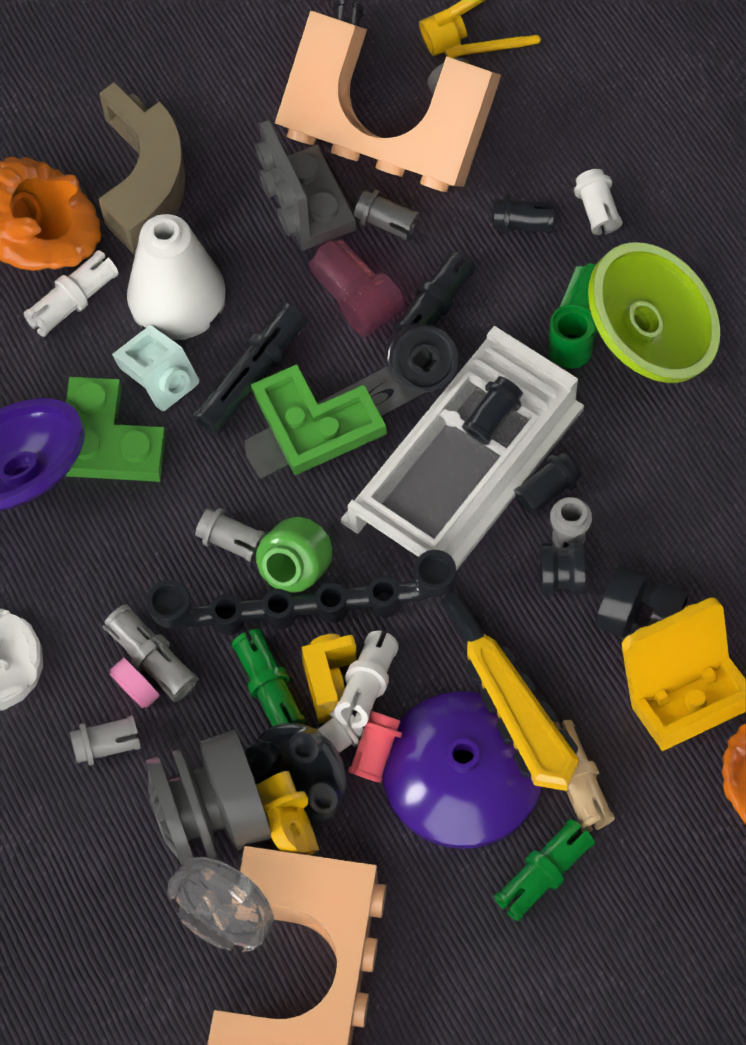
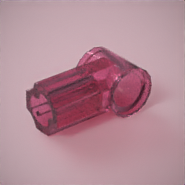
[309,239,406,337]

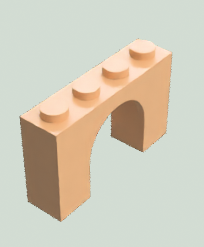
[275,11,501,192]
[208,846,386,1045]

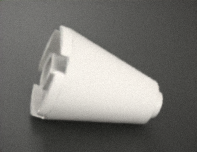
[127,214,226,340]

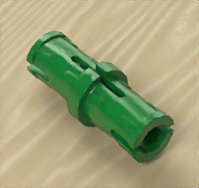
[231,629,306,727]
[494,819,595,921]

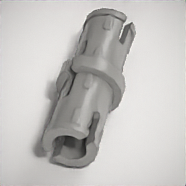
[103,604,199,702]

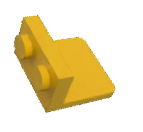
[622,597,746,751]

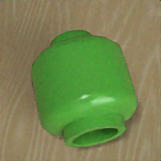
[256,517,333,593]

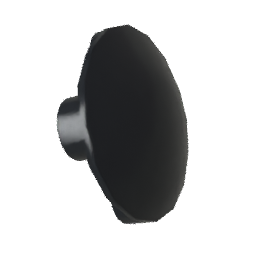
[245,723,347,826]

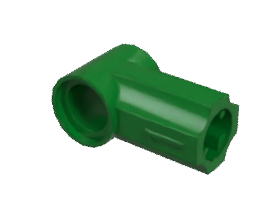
[548,263,598,369]

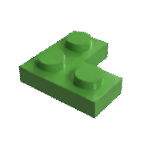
[251,364,387,476]
[66,377,166,482]

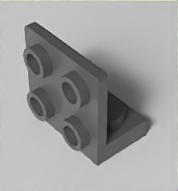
[255,120,356,251]

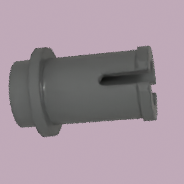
[354,189,420,241]

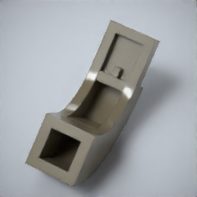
[99,82,186,255]

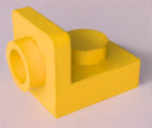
[301,634,356,724]

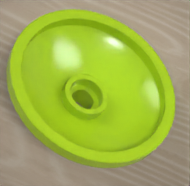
[588,242,720,383]

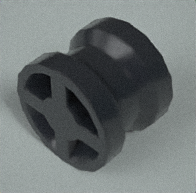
[540,542,585,595]

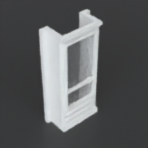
[341,326,584,571]

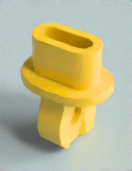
[256,771,319,855]

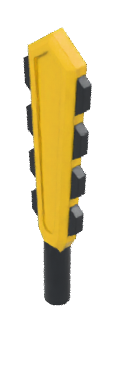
[442,593,579,791]

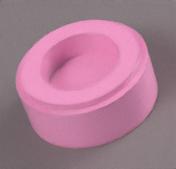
[110,657,160,709]

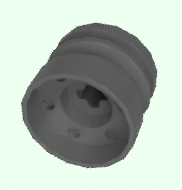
[146,730,272,870]

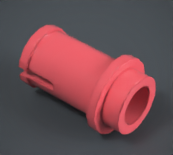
[348,711,402,783]

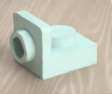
[112,324,199,411]

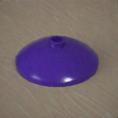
[0,398,85,511]
[382,691,542,849]

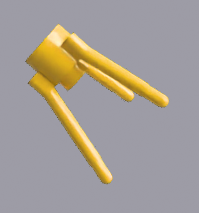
[419,0,541,59]

